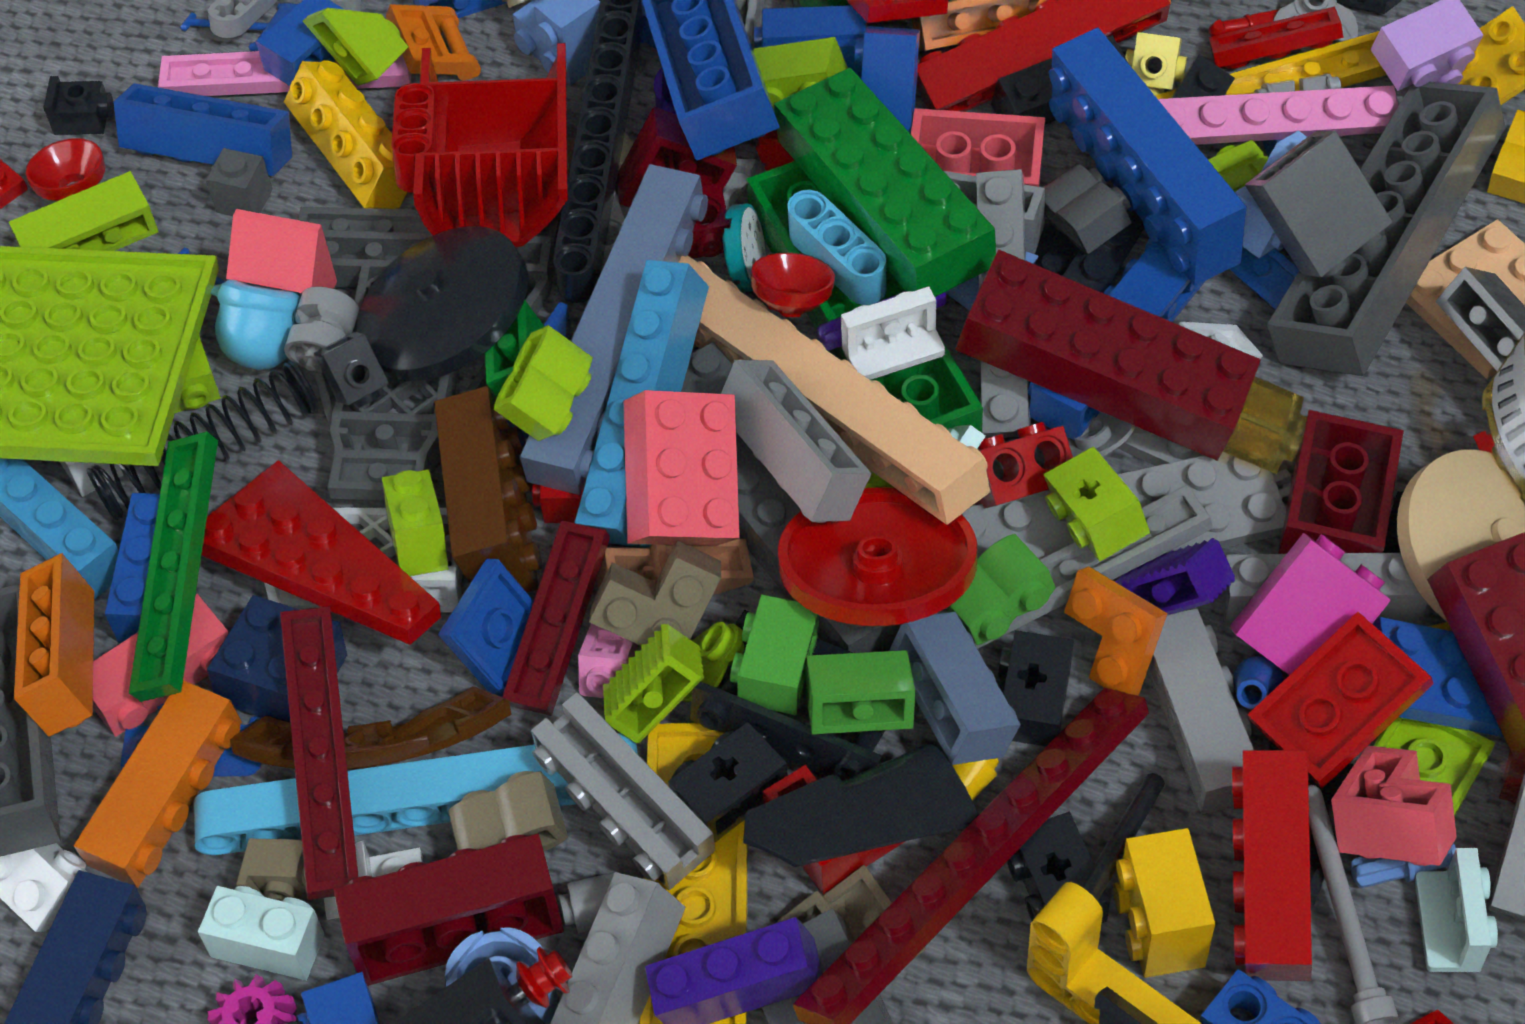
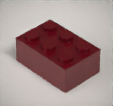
[1278,410,1404,554]

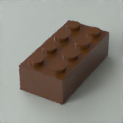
[434,386,542,592]

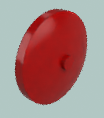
[778,487,977,626]

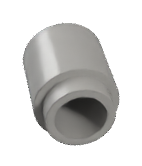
[559,872,629,934]

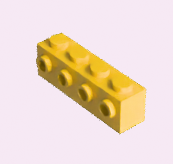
[284,60,407,209]

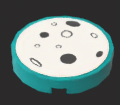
[723,203,766,293]

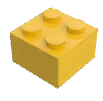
[1113,828,1215,978]

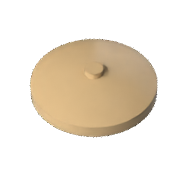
[1397,450,1525,621]

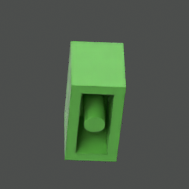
[730,594,819,715]
[806,650,915,734]

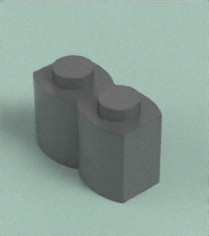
[1043,163,1132,254]

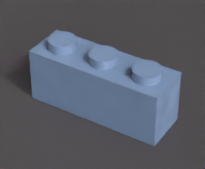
[889,612,1021,765]

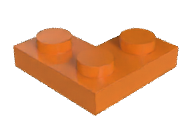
[1064,566,1168,696]

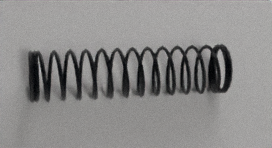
[87,360,319,520]

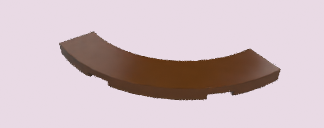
[230,686,511,769]

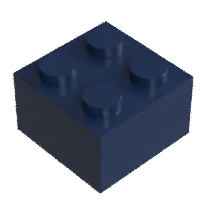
[207,595,347,722]

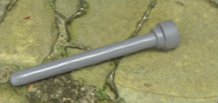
[1308,785,1399,1024]

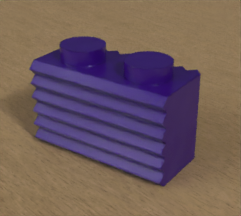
[1116,538,1235,615]

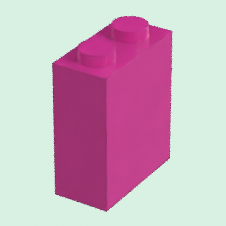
[1230,533,1391,675]

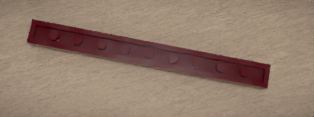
[793,688,1149,1024]

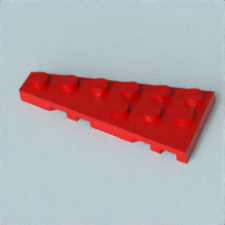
[201,460,441,645]

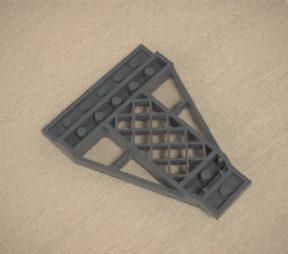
[298,206,560,500]

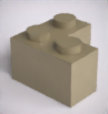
[589,541,721,646]

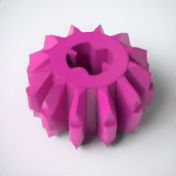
[207,974,298,1024]

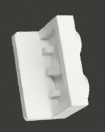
[841,287,945,380]
[0,843,87,932]

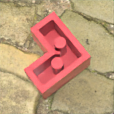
[1331,746,1457,866]

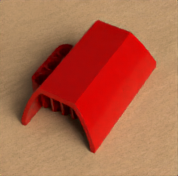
[391,43,568,247]

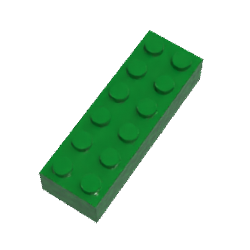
[774,67,996,297]

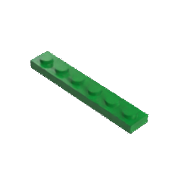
[129,431,218,702]

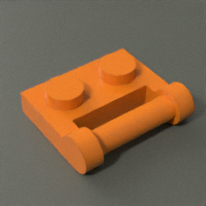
[386,4,481,81]

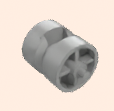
[284,287,359,373]

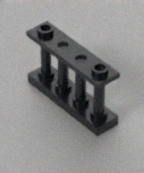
[690,609,920,781]

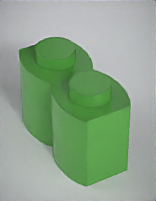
[945,534,1056,645]

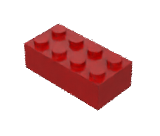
[1232,750,1312,981]

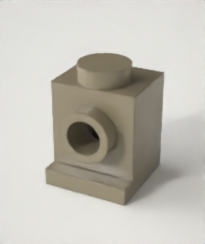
[236,838,314,901]

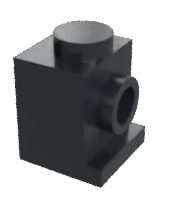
[43,76,114,135]

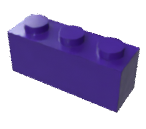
[645,917,823,1024]

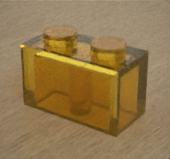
[1223,377,1307,474]

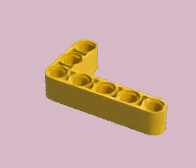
[1027,882,1202,1024]

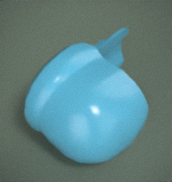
[211,279,301,370]

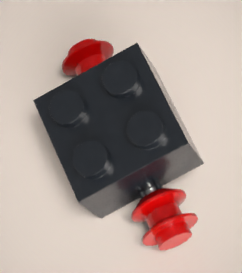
[398,947,573,1024]

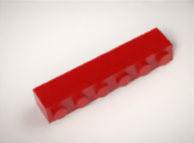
[917,0,1170,112]

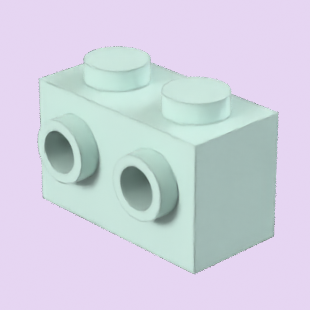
[198,886,325,981]

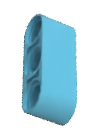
[787,190,887,305]

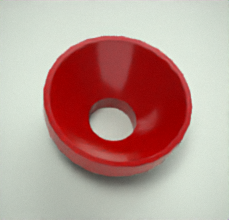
[25,138,106,202]
[751,253,835,317]

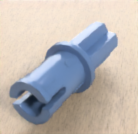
[1350,843,1456,888]

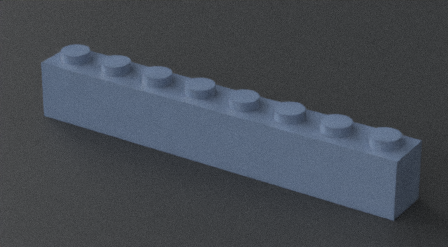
[520,164,708,495]

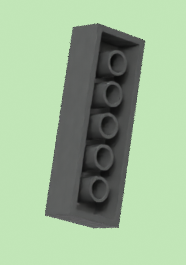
[0,584,61,857]

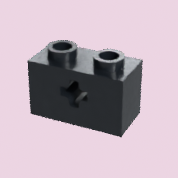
[998,630,1074,747]
[668,722,788,843]
[1007,811,1110,923]

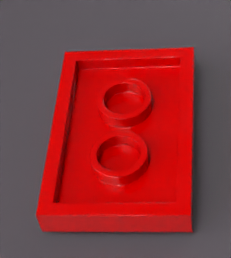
[1247,612,1434,789]

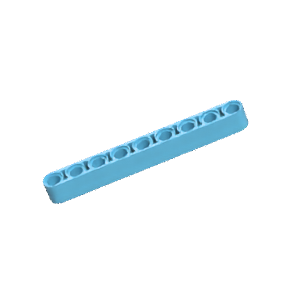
[194,733,638,855]

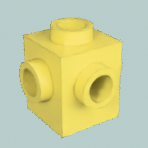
[1125,32,1187,95]

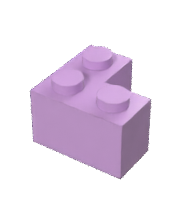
[1370,0,1483,91]

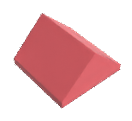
[226,209,337,293]

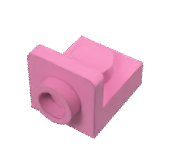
[578,623,638,698]

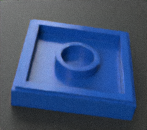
[438,559,534,697]

